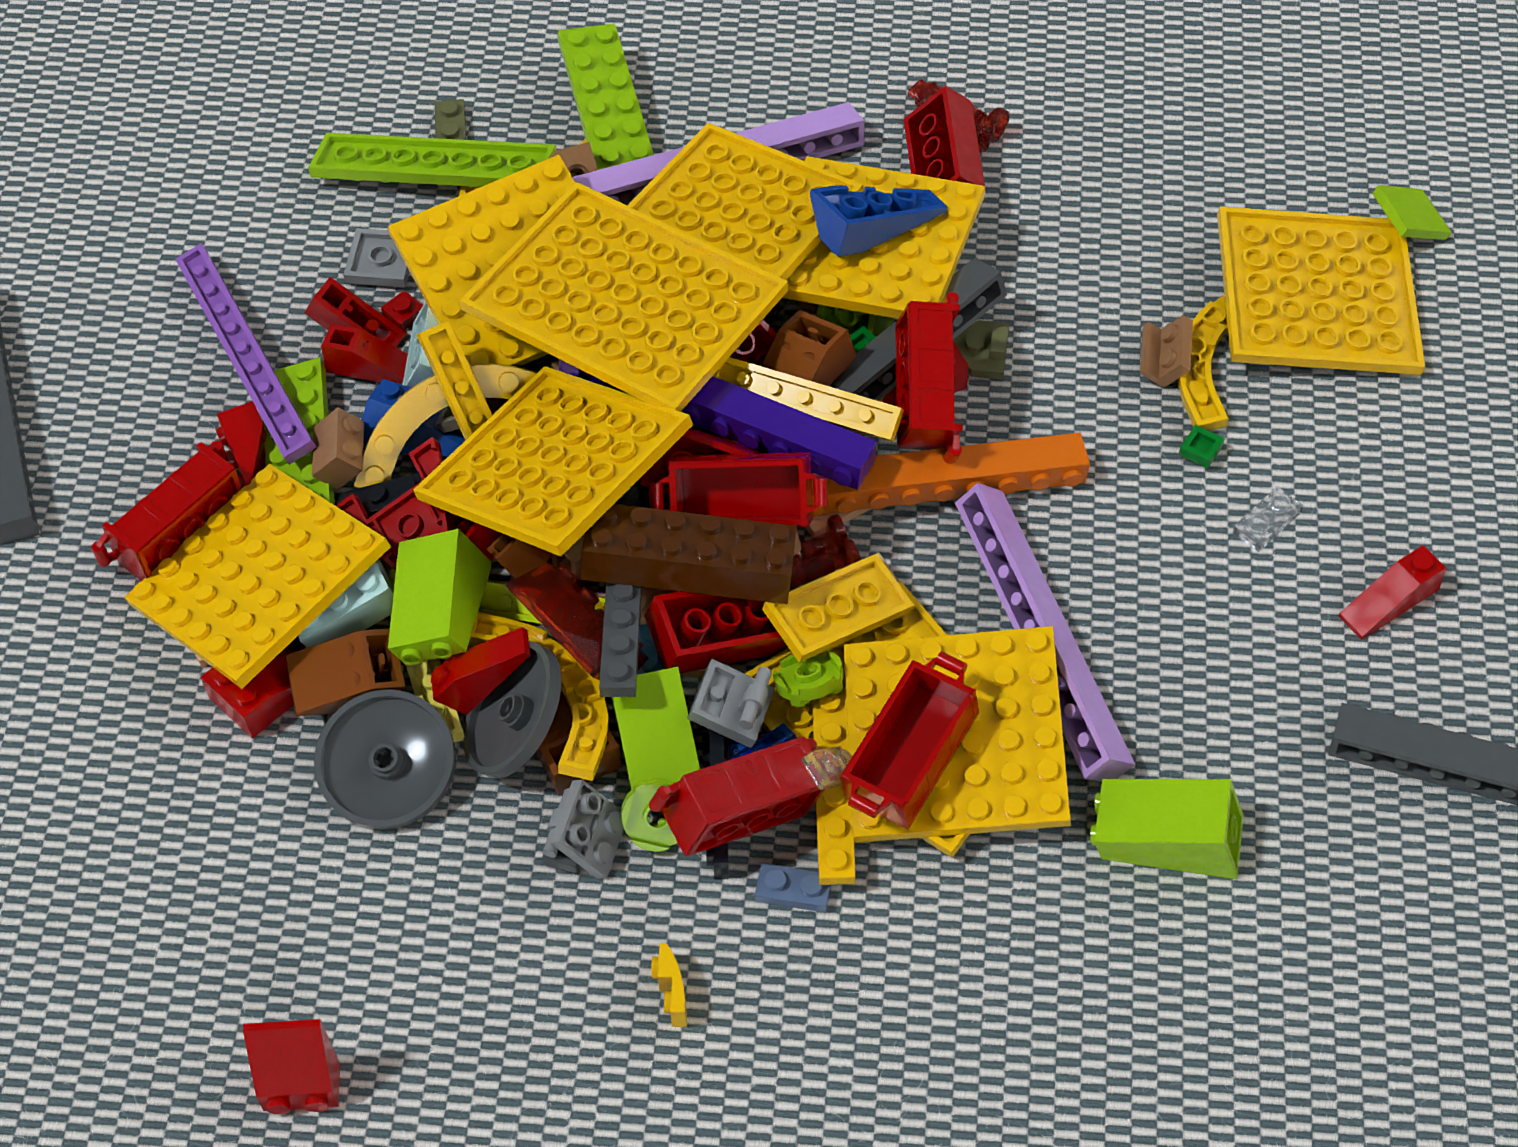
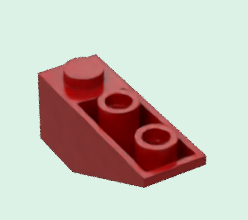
[321,324,408,385]
[215,401,267,488]

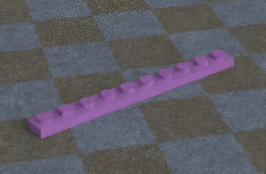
[175,243,317,465]

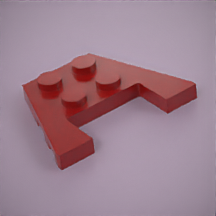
[335,437,453,570]

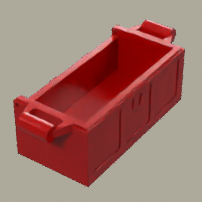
[895,292,963,464]
[91,441,242,581]
[649,452,828,527]
[840,651,979,830]
[649,737,830,856]

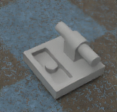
[687,659,775,748]
[542,779,624,879]

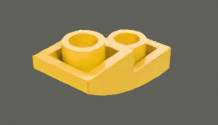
[651,943,687,1027]

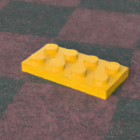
[762,553,914,663]

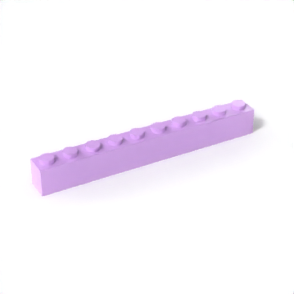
[573,102,864,205]
[955,483,1136,782]

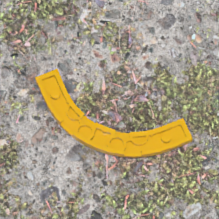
[1178,295,1229,431]
[353,363,537,488]
[468,612,608,781]

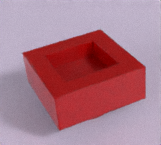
[381,290,423,331]

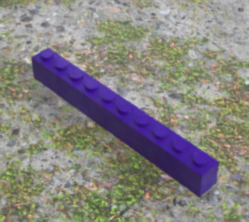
[559,359,877,490]

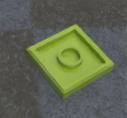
[1372,185,1452,240]

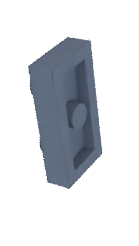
[754,863,832,913]

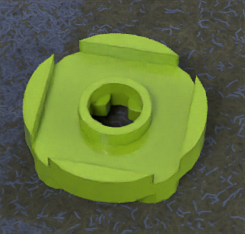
[773,651,844,707]
[621,779,677,852]

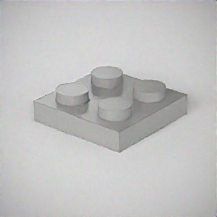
[343,228,409,288]

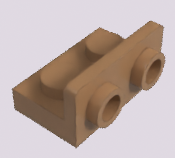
[1140,315,1193,388]

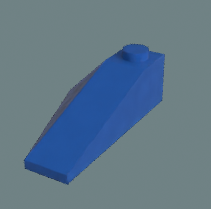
[810,185,948,257]
[361,379,465,459]

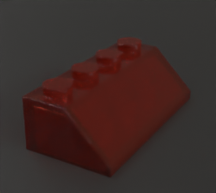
[506,562,649,680]

